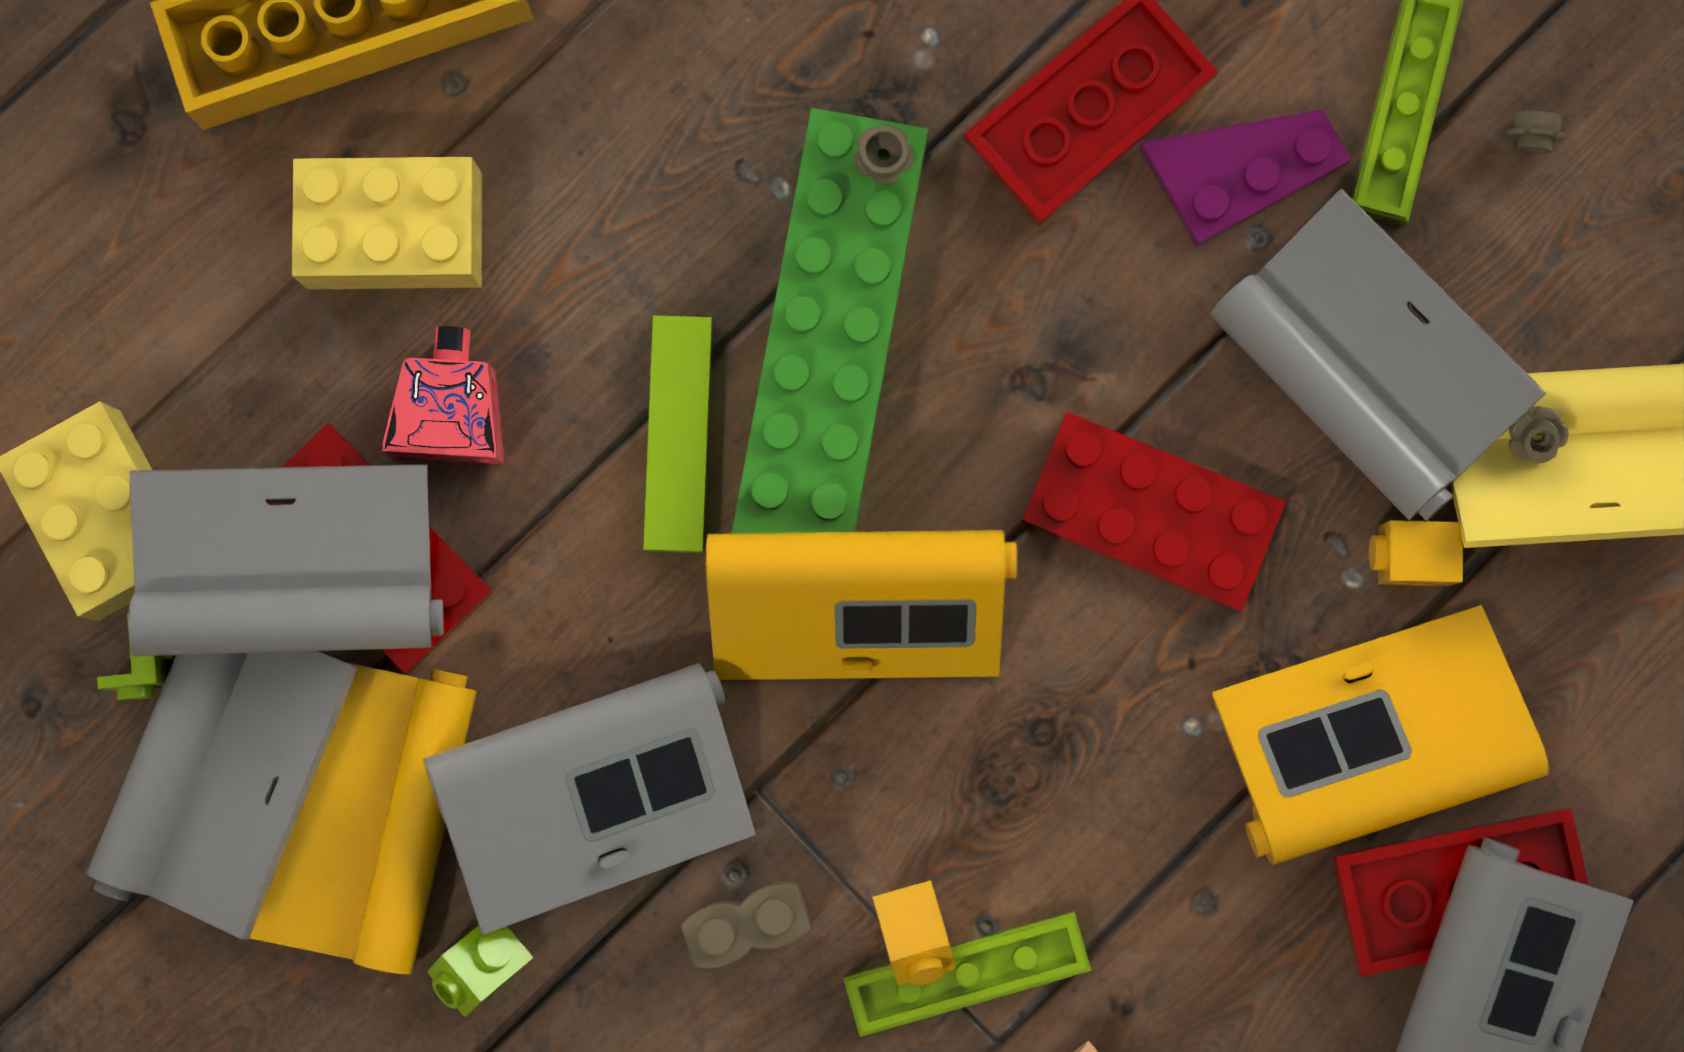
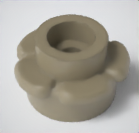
[1507,111,1566,153]
[854,125,914,184]
[1509,406,1569,464]

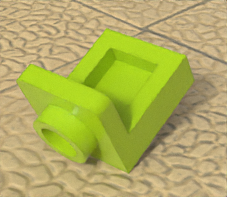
[97,613,176,701]
[428,925,533,1017]

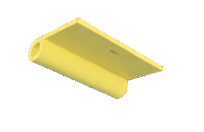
[1450,364,1684,548]

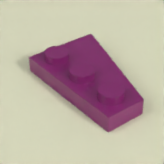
[1139,109,1352,248]

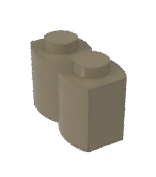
[681,882,812,969]

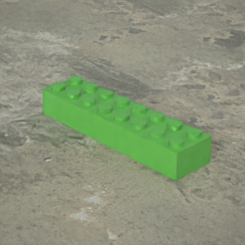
[731,108,928,534]

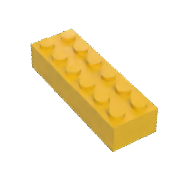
[150,0,534,130]

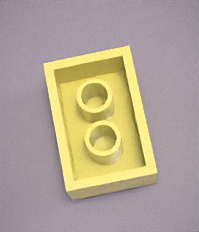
[292,157,482,289]
[0,401,152,621]

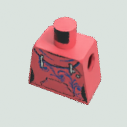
[382,326,504,465]

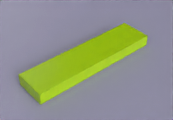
[1351,0,1463,226]
[643,315,713,553]
[843,911,1092,1037]

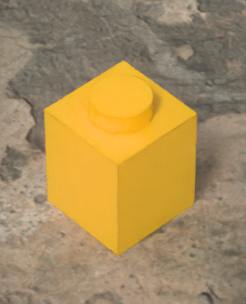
[1369,520,1463,586]
[873,880,956,986]

